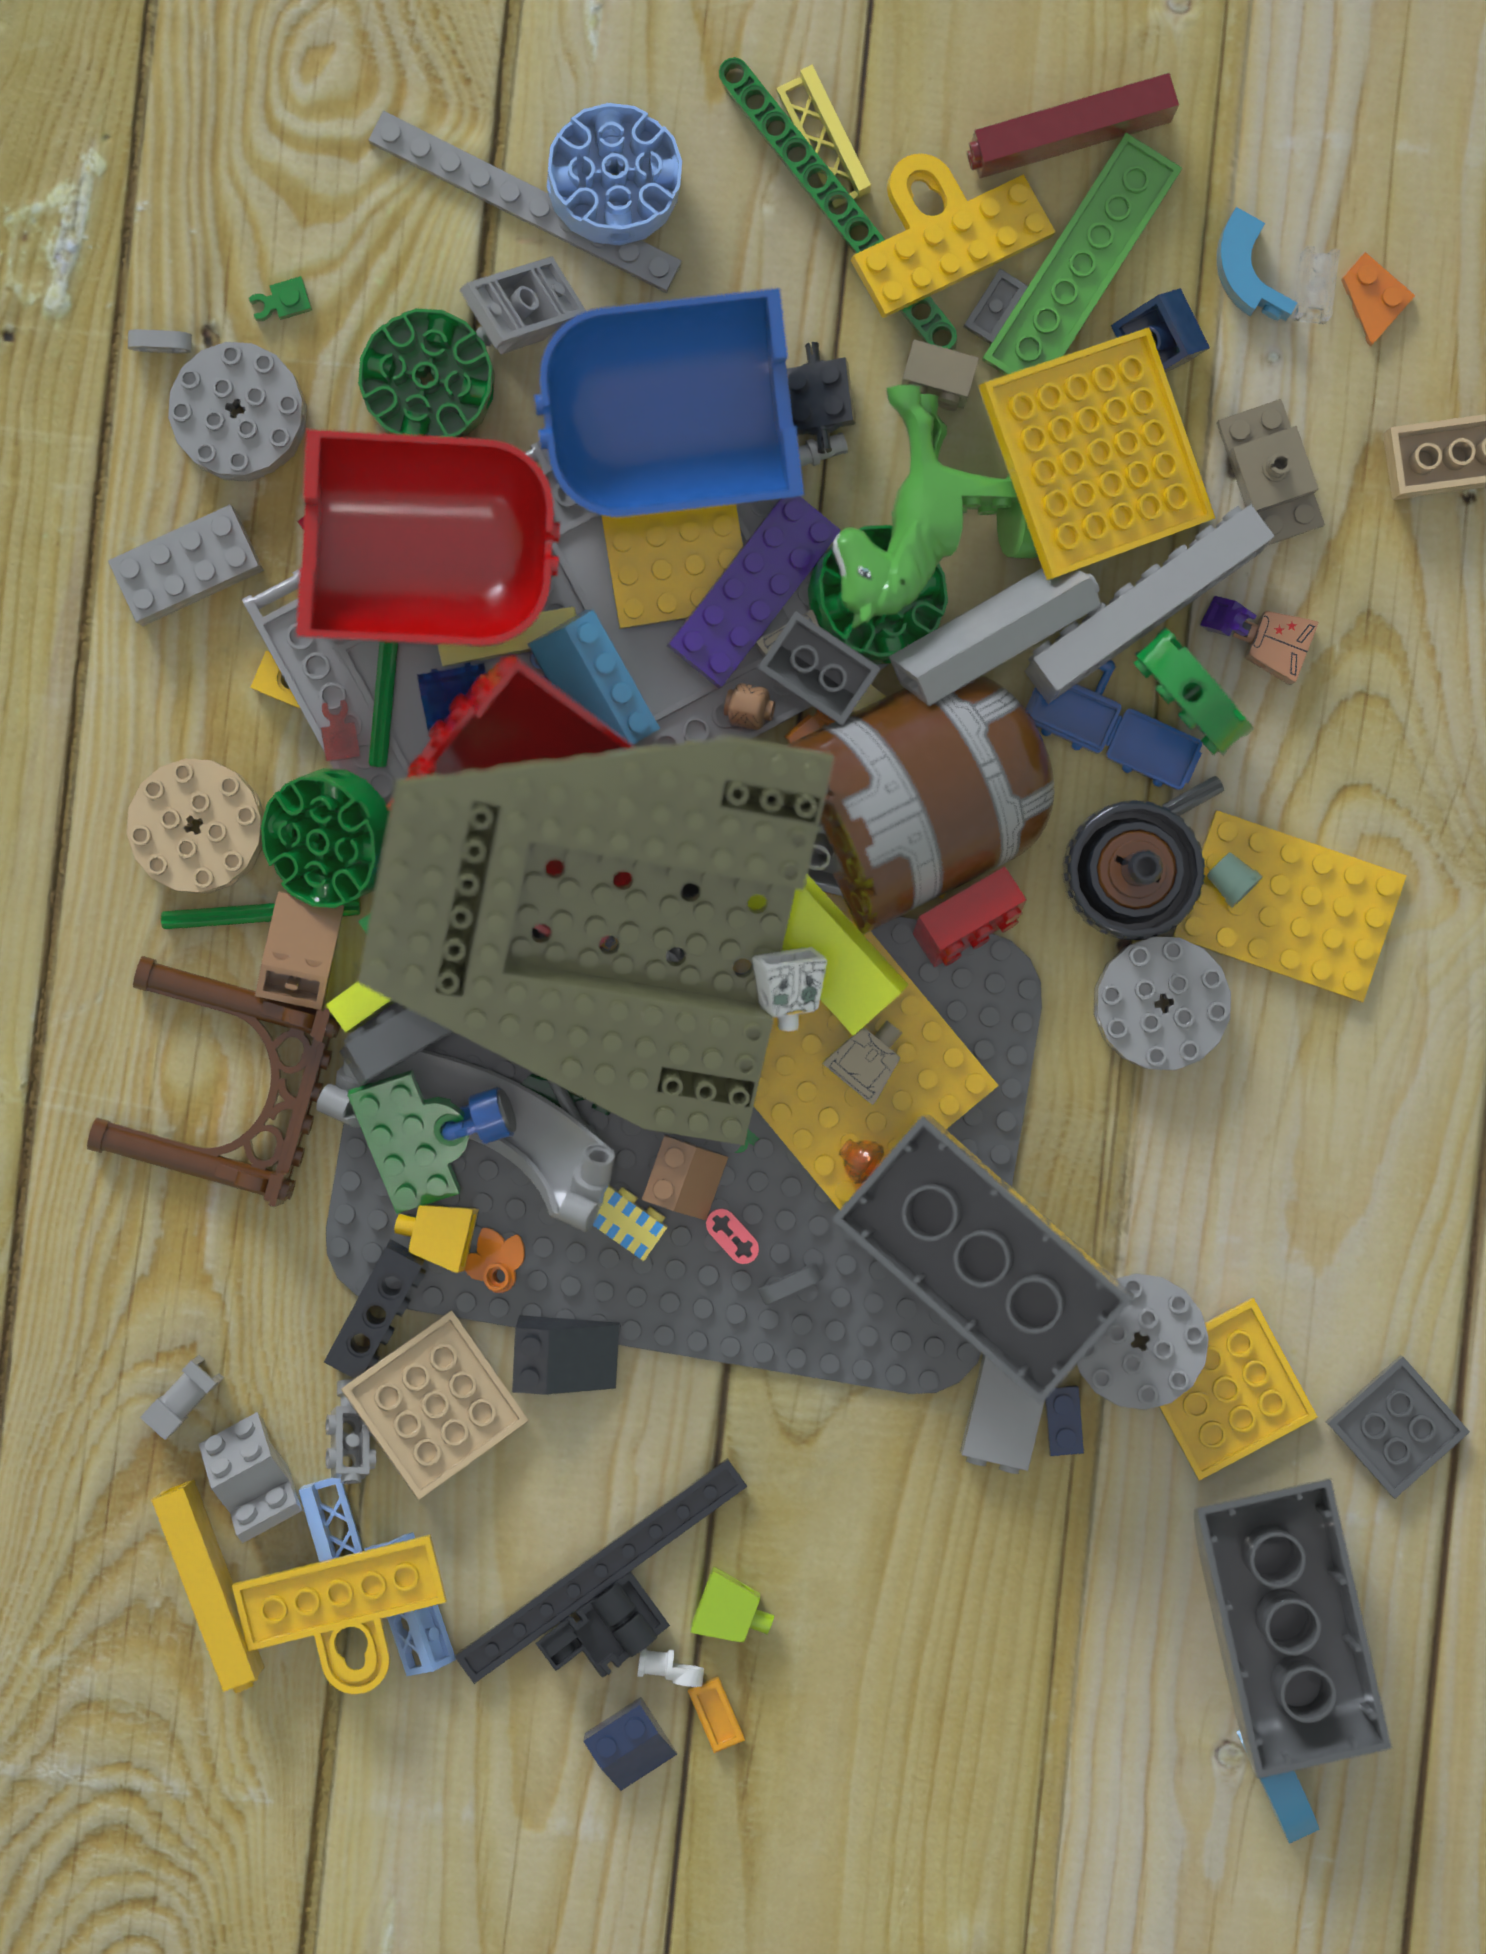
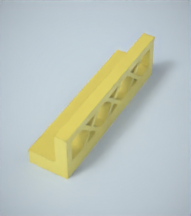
[776,65,871,210]

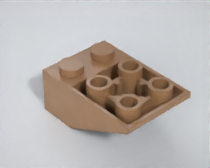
[255,891,345,1010]

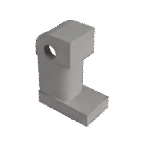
[140,1355,224,1440]

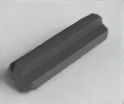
[1162,776,1224,816]

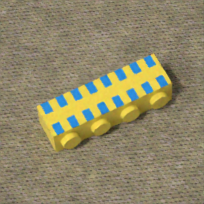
[593,1185,668,1261]

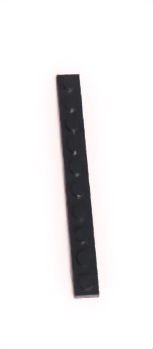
[454,1458,747,1684]

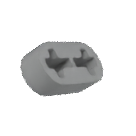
[128,329,192,354]

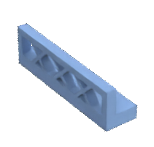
[298,1478,364,1562]
[364,1532,456,1676]

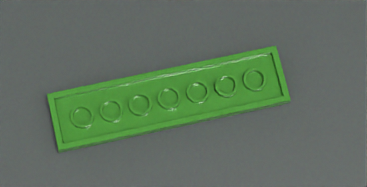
[982,132,1182,375]

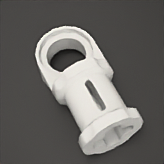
[637,1648,704,1687]

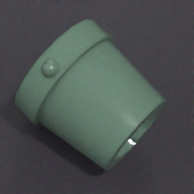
[1207,852,1263,908]

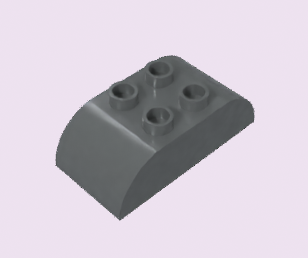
[1194,1478,1392,1779]

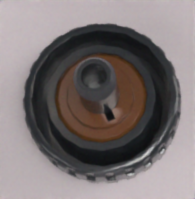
[1062,800,1205,940]

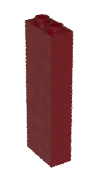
[967,73,1179,179]

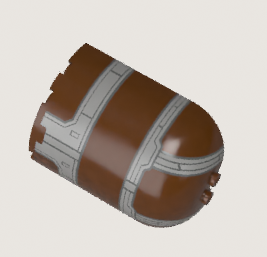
[786,675,1054,934]

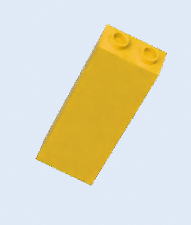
[151,1479,264,1693]

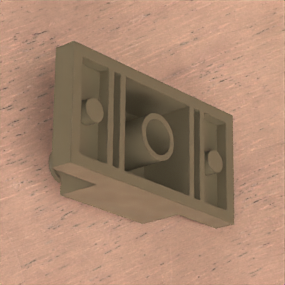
[1216,399,1325,545]

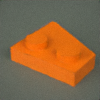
[1341,252,1415,346]

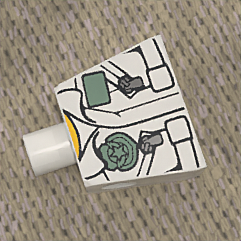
[753,947,826,1031]

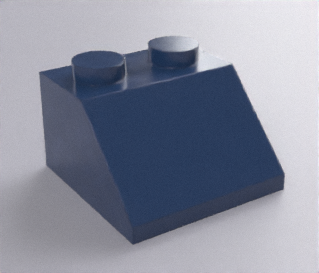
[1111,288,1210,373]
[583,1697,677,1791]

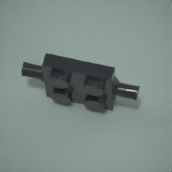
[787,342,856,454]

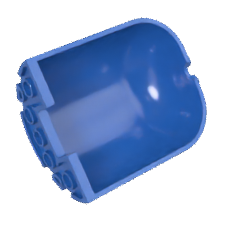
[534,288,804,517]

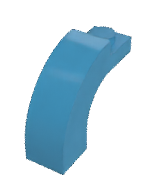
[1216,207,1297,321]
[1237,1730,1320,1844]

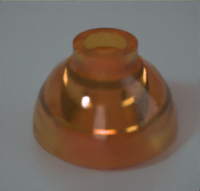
[839,1139,884,1184]

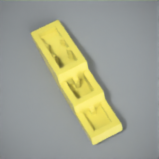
[438,607,576,667]

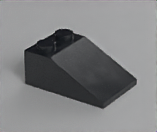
[512,1315,620,1395]

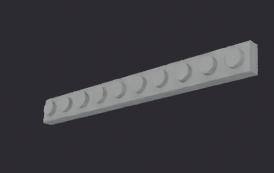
[368,111,682,293]

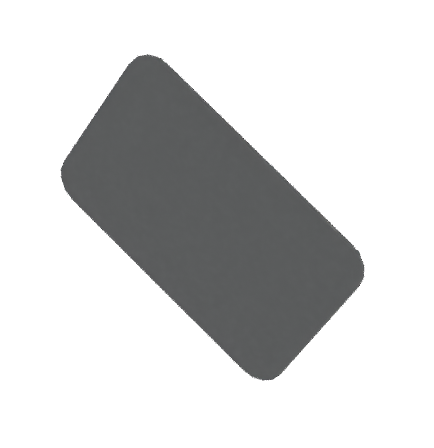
[326,886,1042,1394]

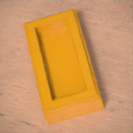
[688,1676,745,1753]

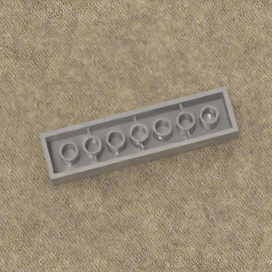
[1025,504,1275,704]

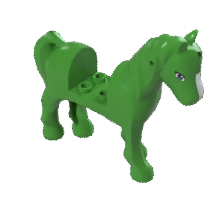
[833,385,1038,628]

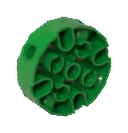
[358,308,495,438]
[808,525,948,664]
[1134,627,1254,756]
[261,768,390,908]

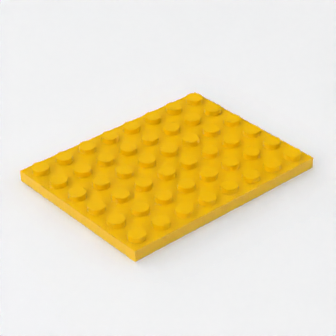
[733,891,999,1210]

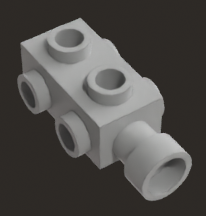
[326,1379,376,1484]

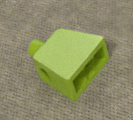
[690,1567,774,1642]

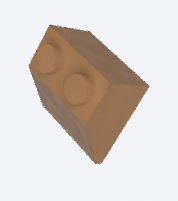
[642,1135,728,1220]

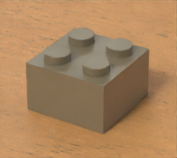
[901,340,979,411]

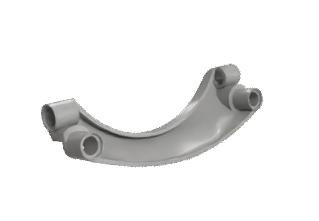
[317,1050,615,1232]

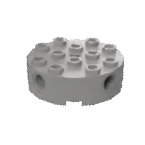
[168,342,307,481]
[1094,937,1231,1070]
[1077,1274,1209,1410]

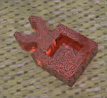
[321,700,361,762]

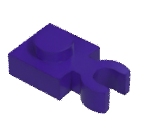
[1200,596,1256,636]

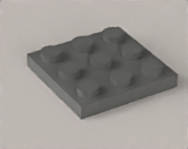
[1326,1355,1470,1499]

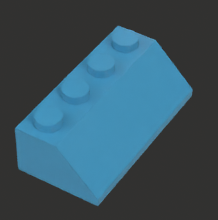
[528,610,660,745]

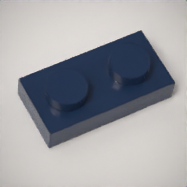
[1045,1385,1084,1456]

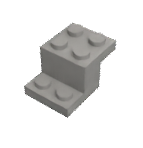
[199,1412,302,1543]

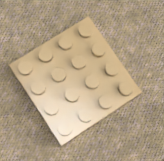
[340,1310,529,1500]

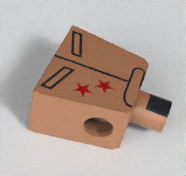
[1232,611,1319,685]

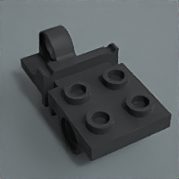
[535,1571,670,1677]

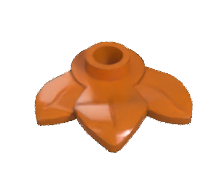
[465,1227,525,1293]

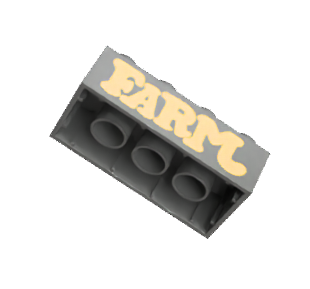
[832,1115,1135,1404]

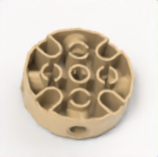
[126,758,264,894]

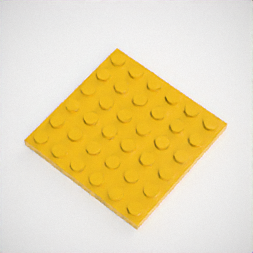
[978,327,1215,580]

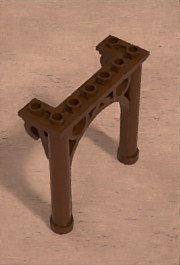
[87,956,340,1207]

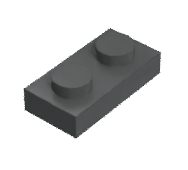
[964,269,1028,345]

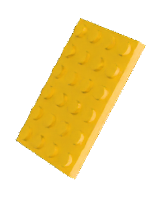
[1172,810,1407,1002]

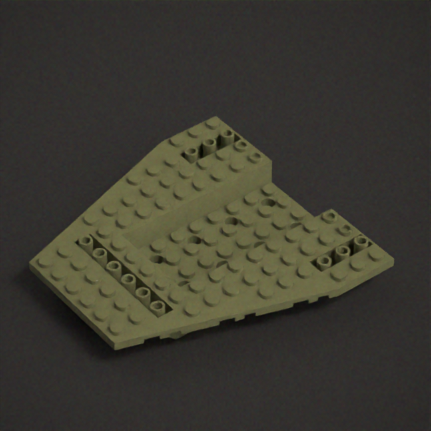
[358,736,834,1145]

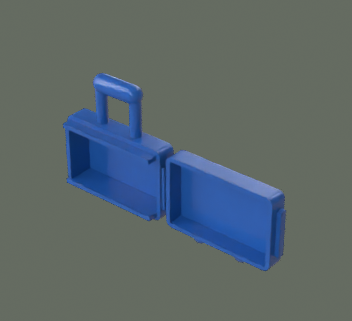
[1025,660,1202,790]

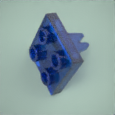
[417,662,486,731]

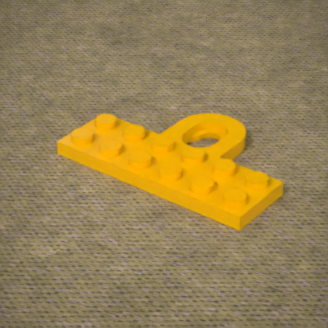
[850,153,1056,318]
[232,1534,447,1694]

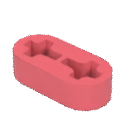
[706,1208,759,1264]

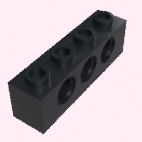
[324,1239,427,1379]

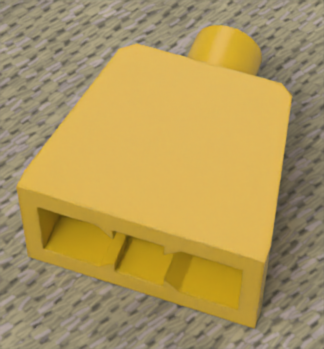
[394,1205,479,1273]

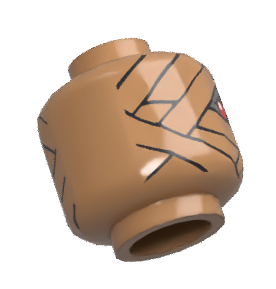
[724,683,776,730]

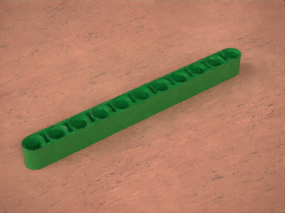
[719,57,957,350]

